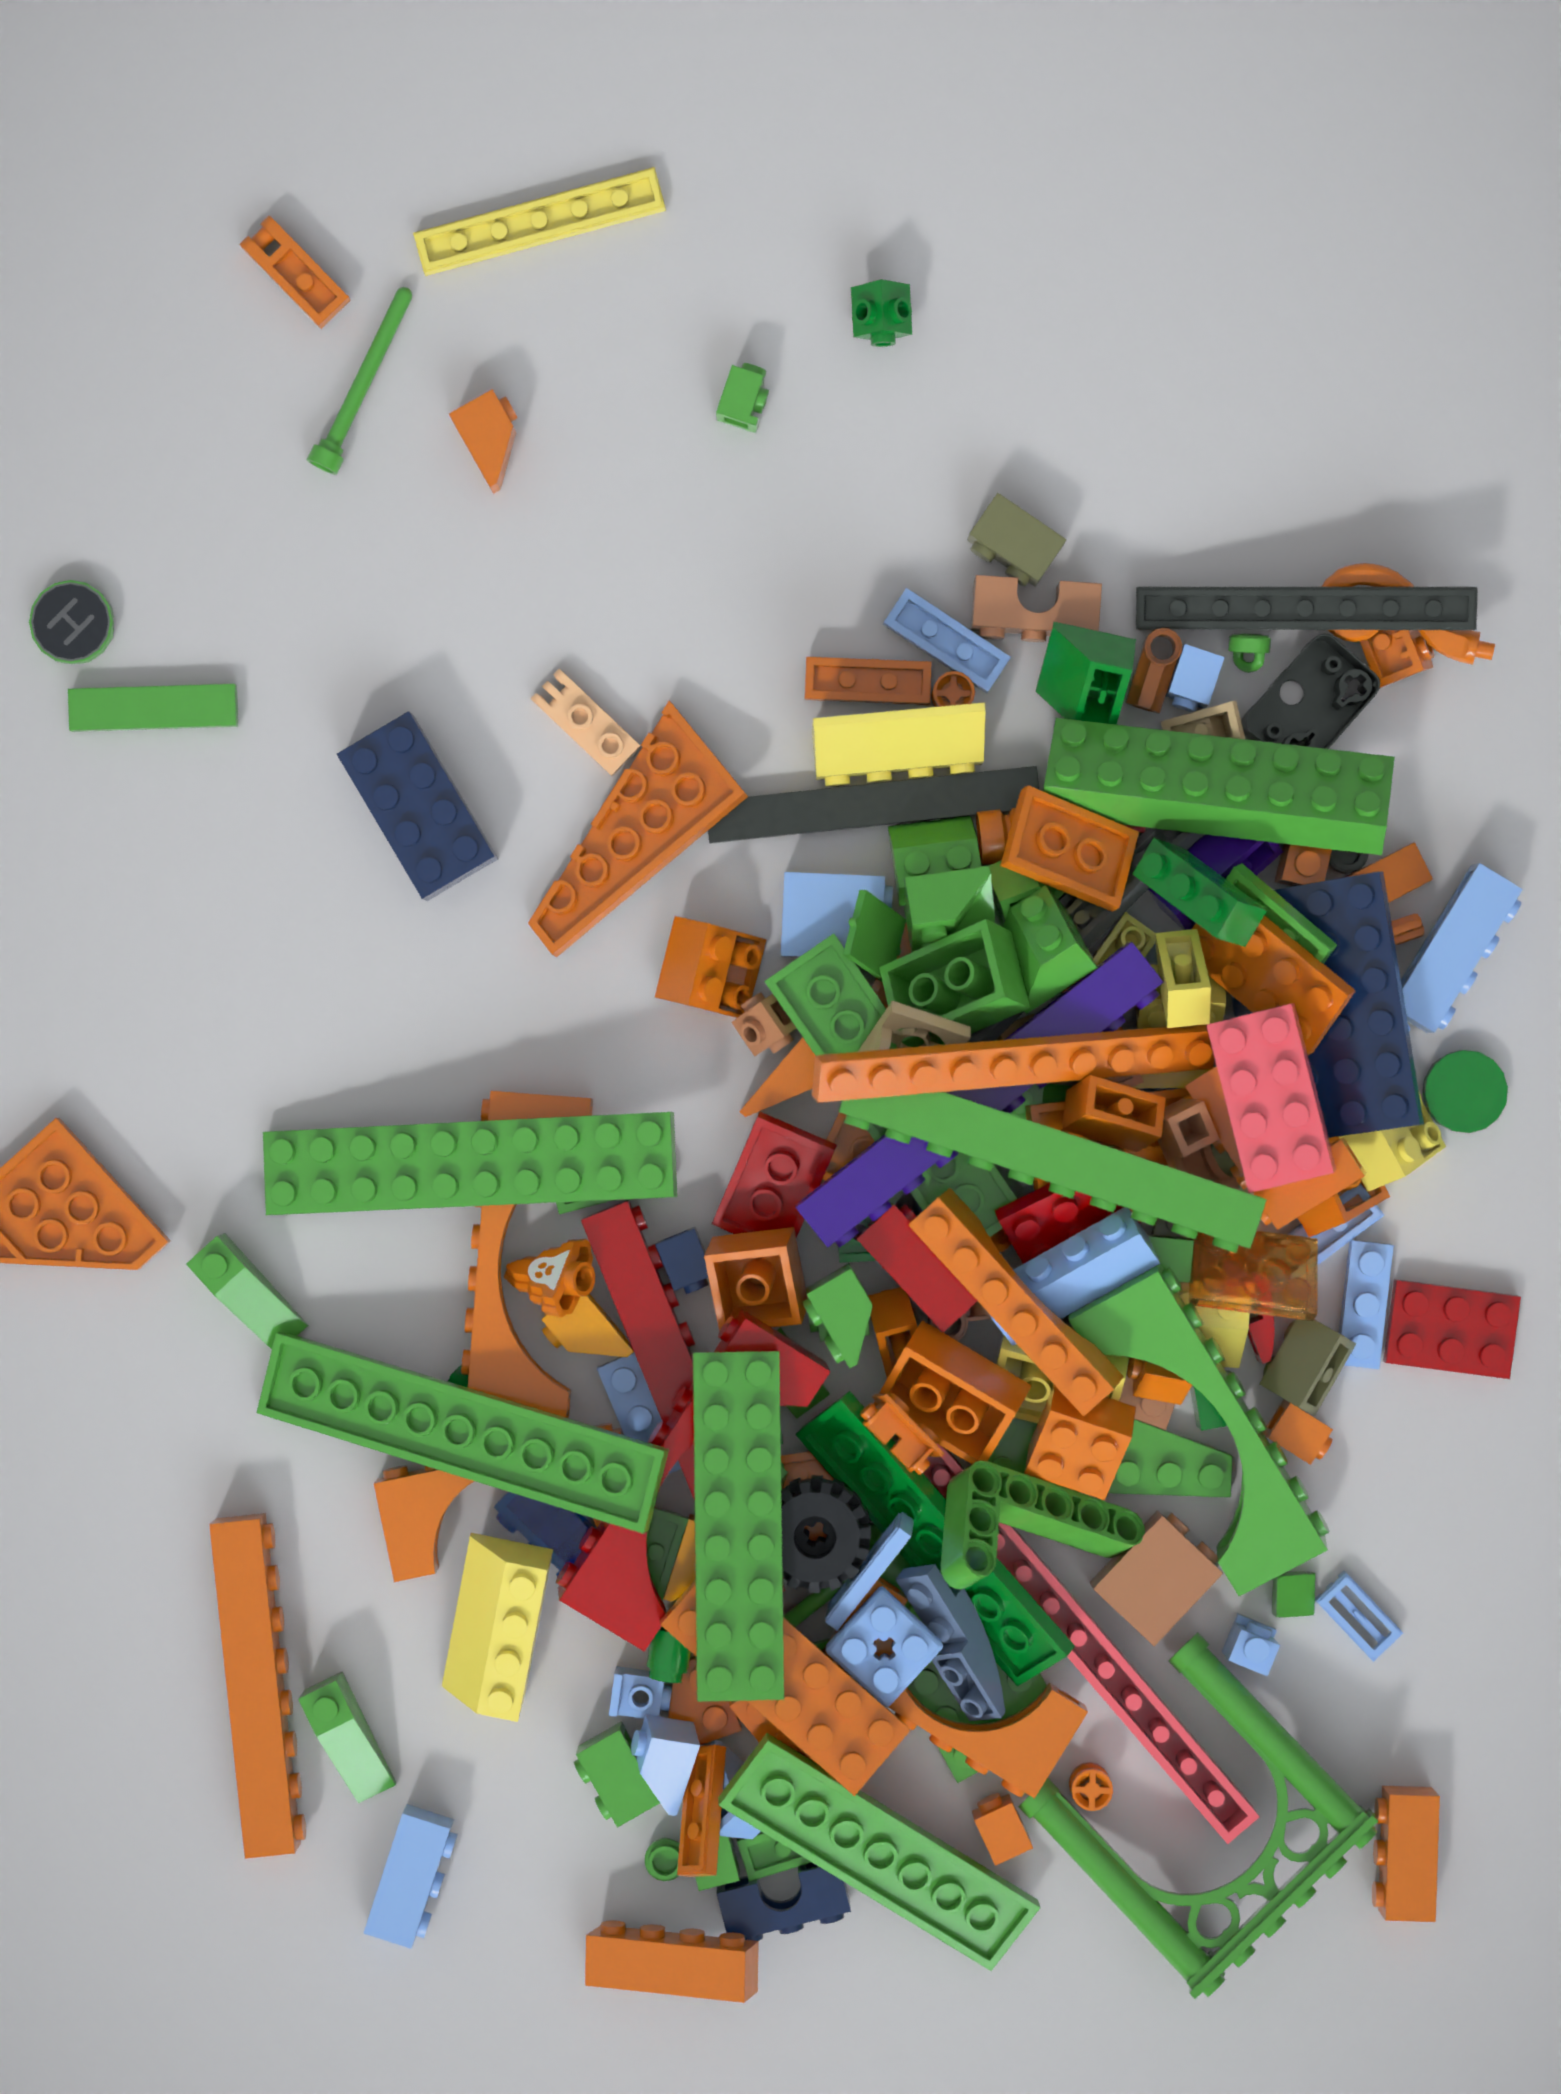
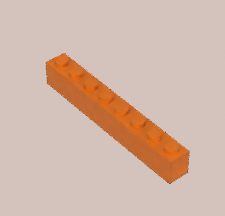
[209,1513,306,1859]

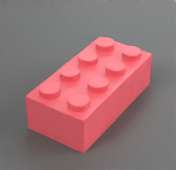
[1207,1003,1336,1193]

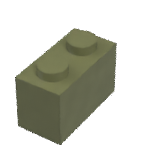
[967,492,1067,587]
[1259,1312,1356,1416]

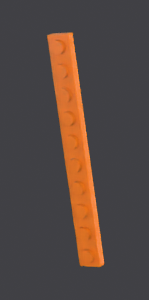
[812,1023,1214,1103]

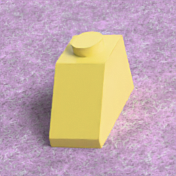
[1155,929,1211,1028]

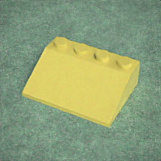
[811,702,986,786]

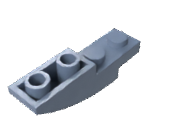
[896,1564,1005,1721]

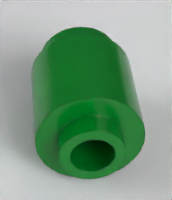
[646,1626,691,1683]

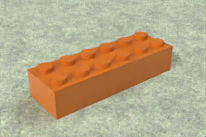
[659,1580,911,1796]

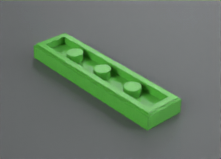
[68,684,238,732]

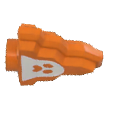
[503,1239,595,1318]

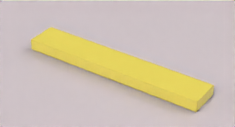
[413,167,666,276]

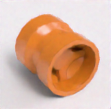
[931,671,975,707]

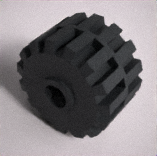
[781,1475,871,1593]

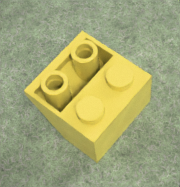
[1339,1092,1446,1192]

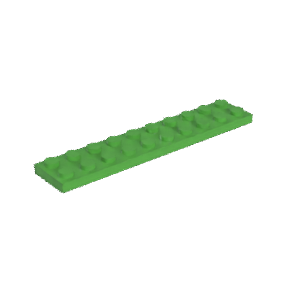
[263,1112,677,1215]
[256,1332,669,1534]

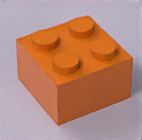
[704,1227,808,1332]
[1024,1385,1136,1500]

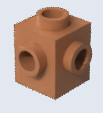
[731,992,796,1056]

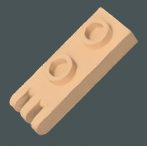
[530,669,641,777]

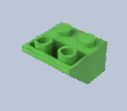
[803,1263,873,1369]

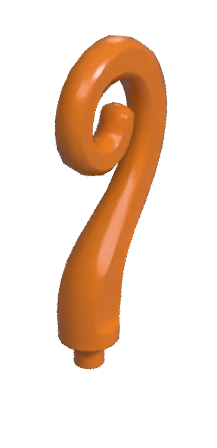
[1321,563,1495,665]

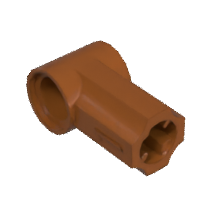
[1125,628,1182,714]

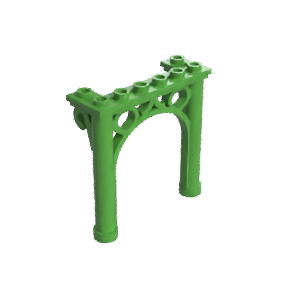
[1018,1632,1378,1999]

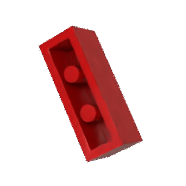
[855,1203,977,1333]

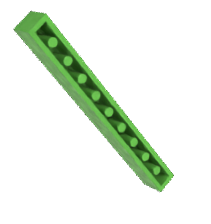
[838,1092,1267,1253]

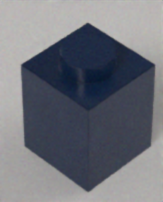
[655,1227,709,1294]

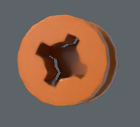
[1069,1762,1113,1811]

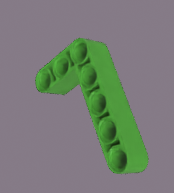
[941,1460,1145,1589]

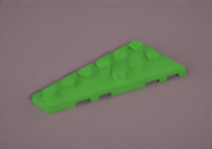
[988,1418,1232,1498]

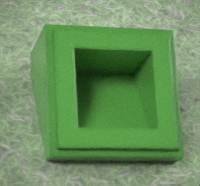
[1272,1572,1315,1618]

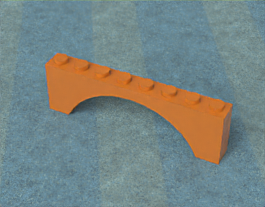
[461,1091,593,1418]

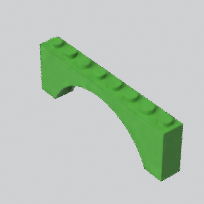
[1069,1264,1330,1596]

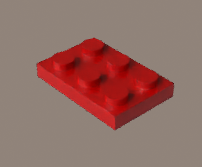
[712,1111,837,1238]
[994,1183,1142,1264]
[1383,1279,1521,1379]

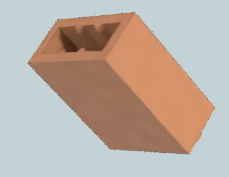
[1089,1510,1223,1647]

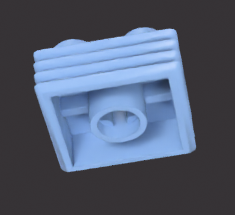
[826,1586,943,1707]

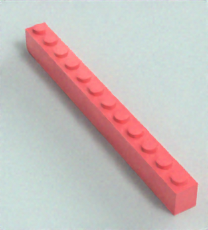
[923,1444,1260,1844]

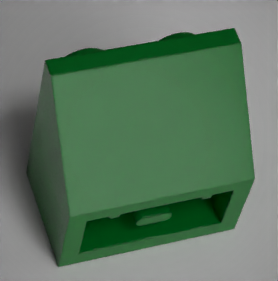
[1035,622,1136,725]

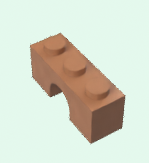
[970,575,1102,642]
[1158,1098,1241,1191]

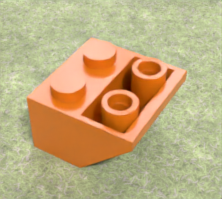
[655,916,767,1018]

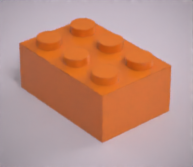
[873,1320,1032,1464]

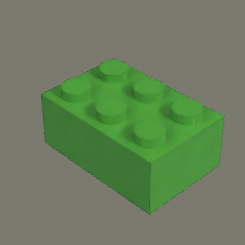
[879,919,1030,1047]

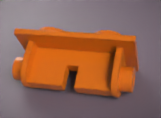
[860,1393,945,1475]

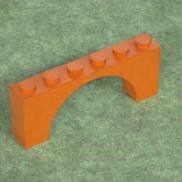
[374,1423,624,1582]
[822,1577,1088,1799]

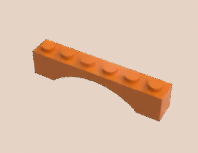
[909,1188,1124,1417]

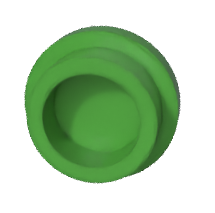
[645,1838,680,1881]

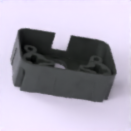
[1241,634,1380,749]

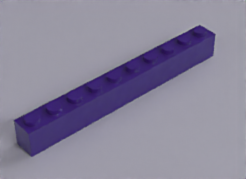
[795,942,1164,1248]

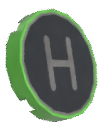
[29,580,114,664]

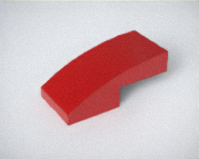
[1243,1271,1275,1364]

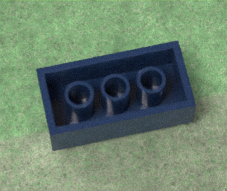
[337,711,498,901]

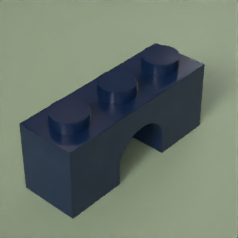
[716,1862,851,1941]

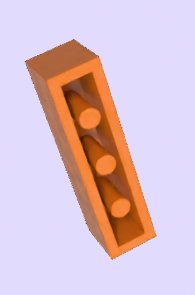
[585,1920,759,2003]

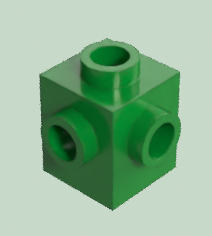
[851,279,912,347]

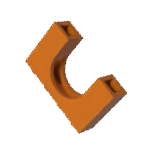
[1184,1066,1366,1230]

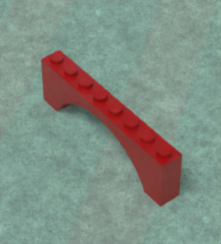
[556,1309,831,1652]

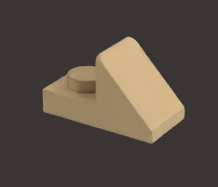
[1161,701,1245,739]

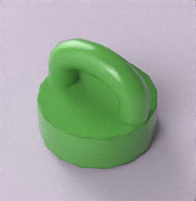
[1228,633,1271,673]

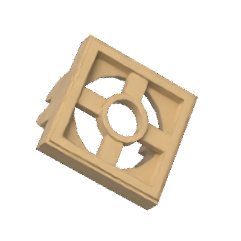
[858,1001,971,1093]

